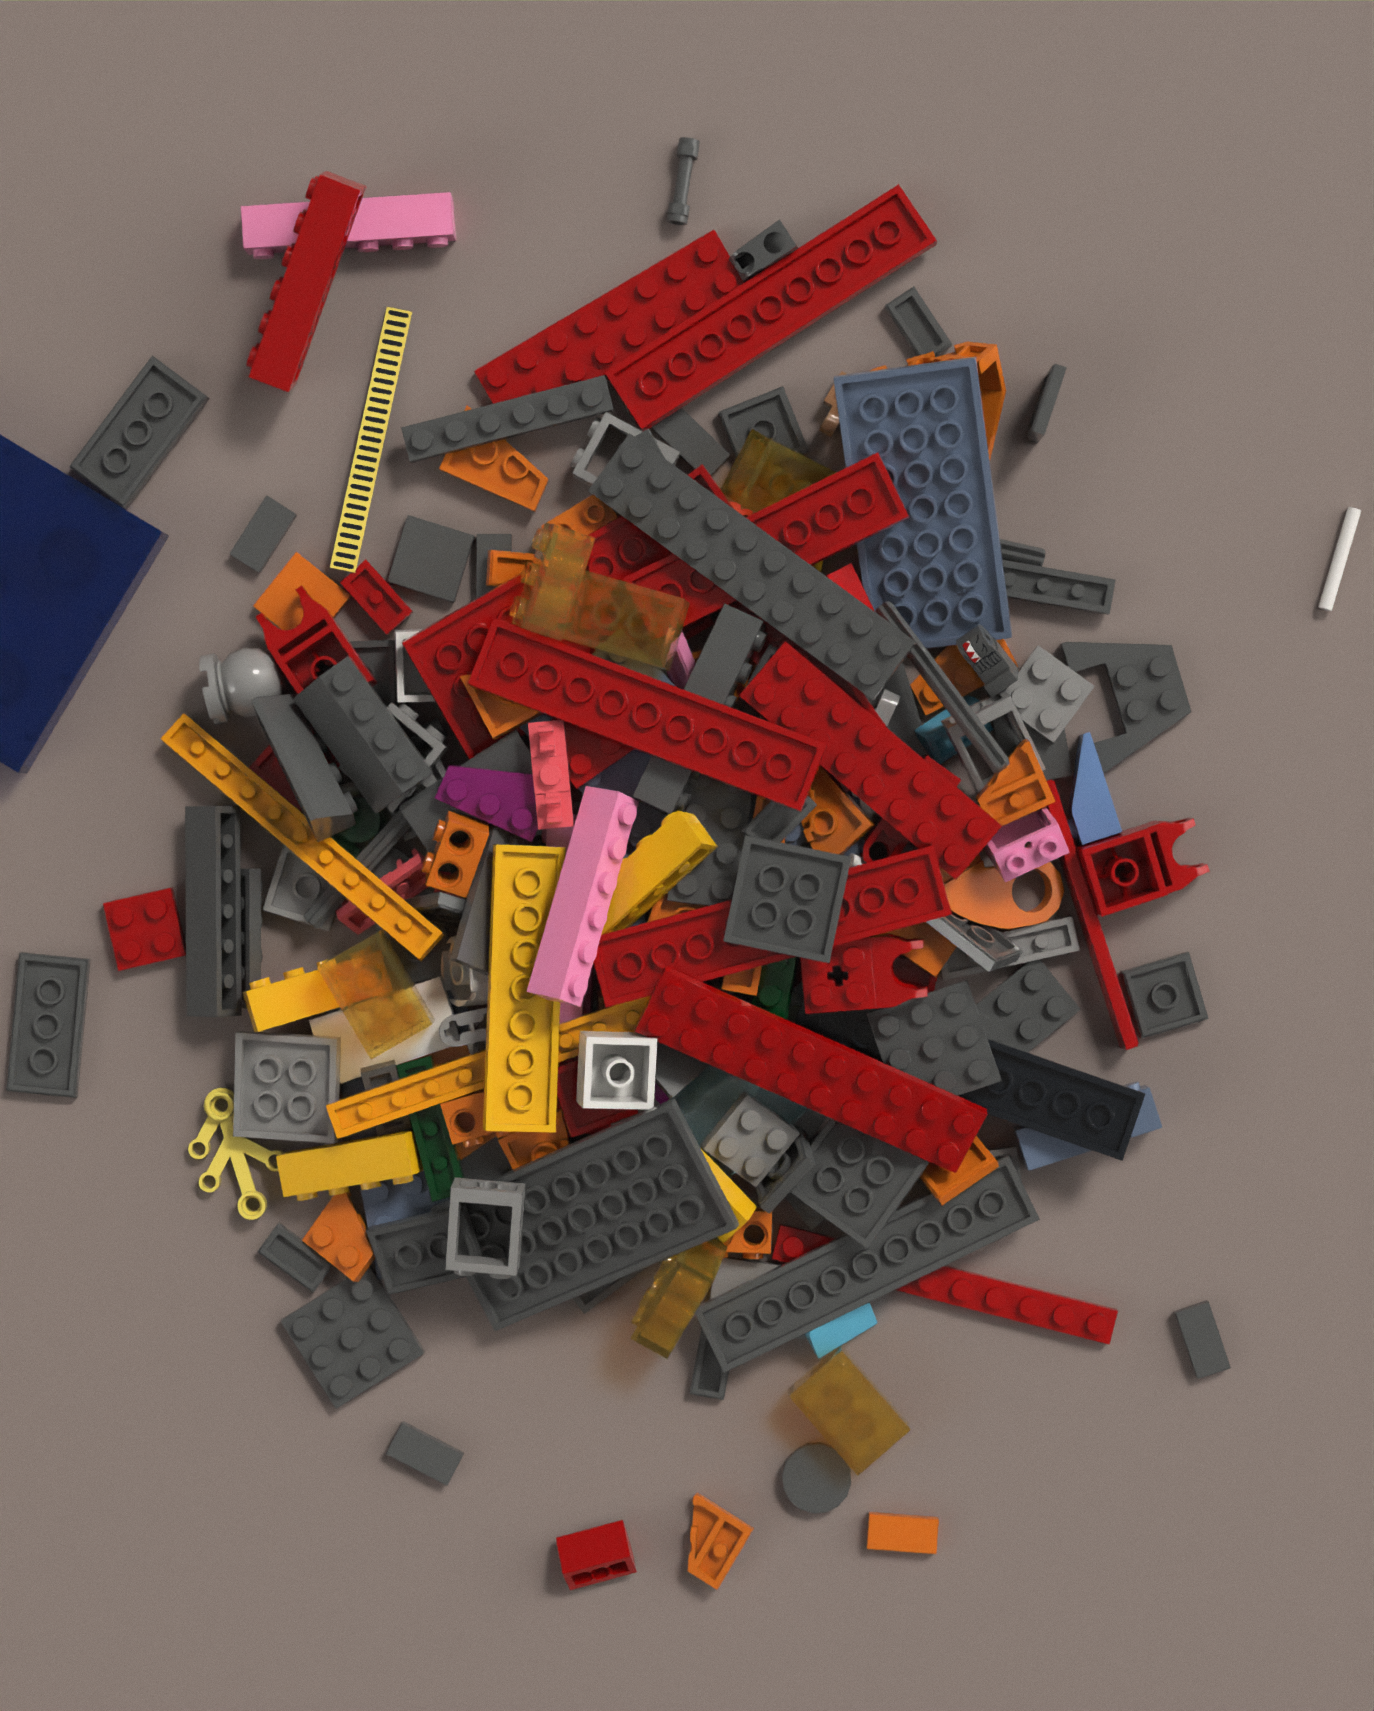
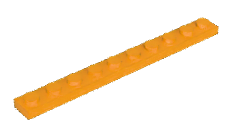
[161,713,444,962]
[326,996,650,1139]

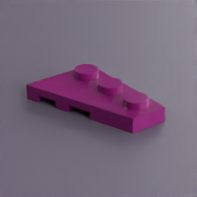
[435,765,538,842]

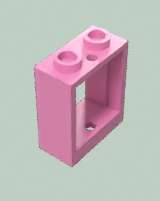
[983,807,1070,882]

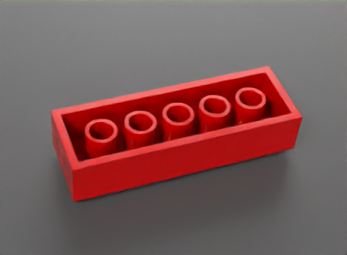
[246,171,367,392]

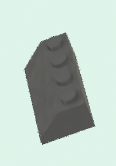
[293,656,434,814]
[251,694,358,842]
[399,729,533,871]

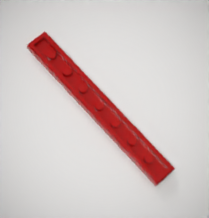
[1046,779,1139,1050]

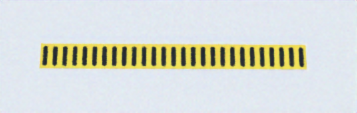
[330,307,412,573]

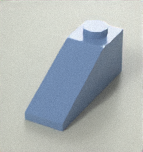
[1067,732,1122,845]

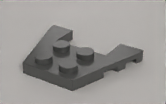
[1060,642,1192,773]

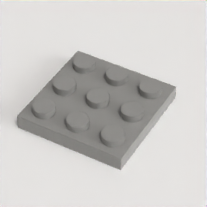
[233,1031,341,1143]

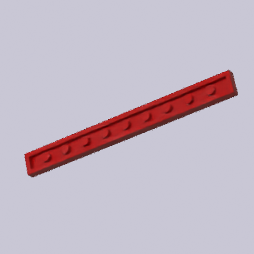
[772,1223,1118,1345]

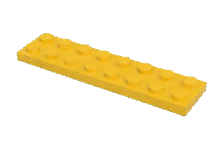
[483,844,566,1132]

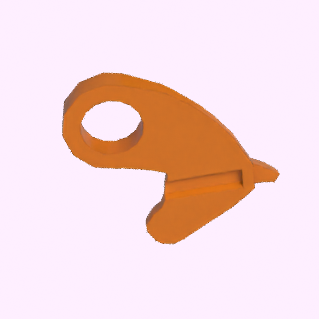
[939,854,1064,929]

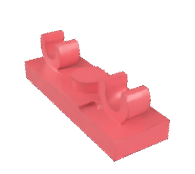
[528,720,574,830]
[335,848,429,935]

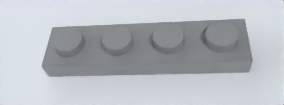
[940,916,1080,981]

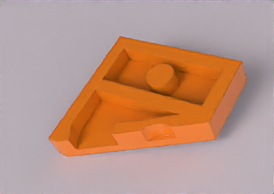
[975,739,1055,826]
[302,1191,375,1282]
[688,1493,754,1590]

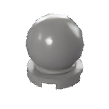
[199,648,286,725]

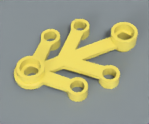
[188,1088,284,1220]

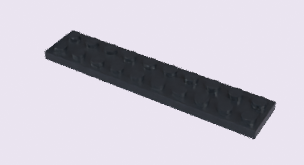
[795,998,1145,1161]

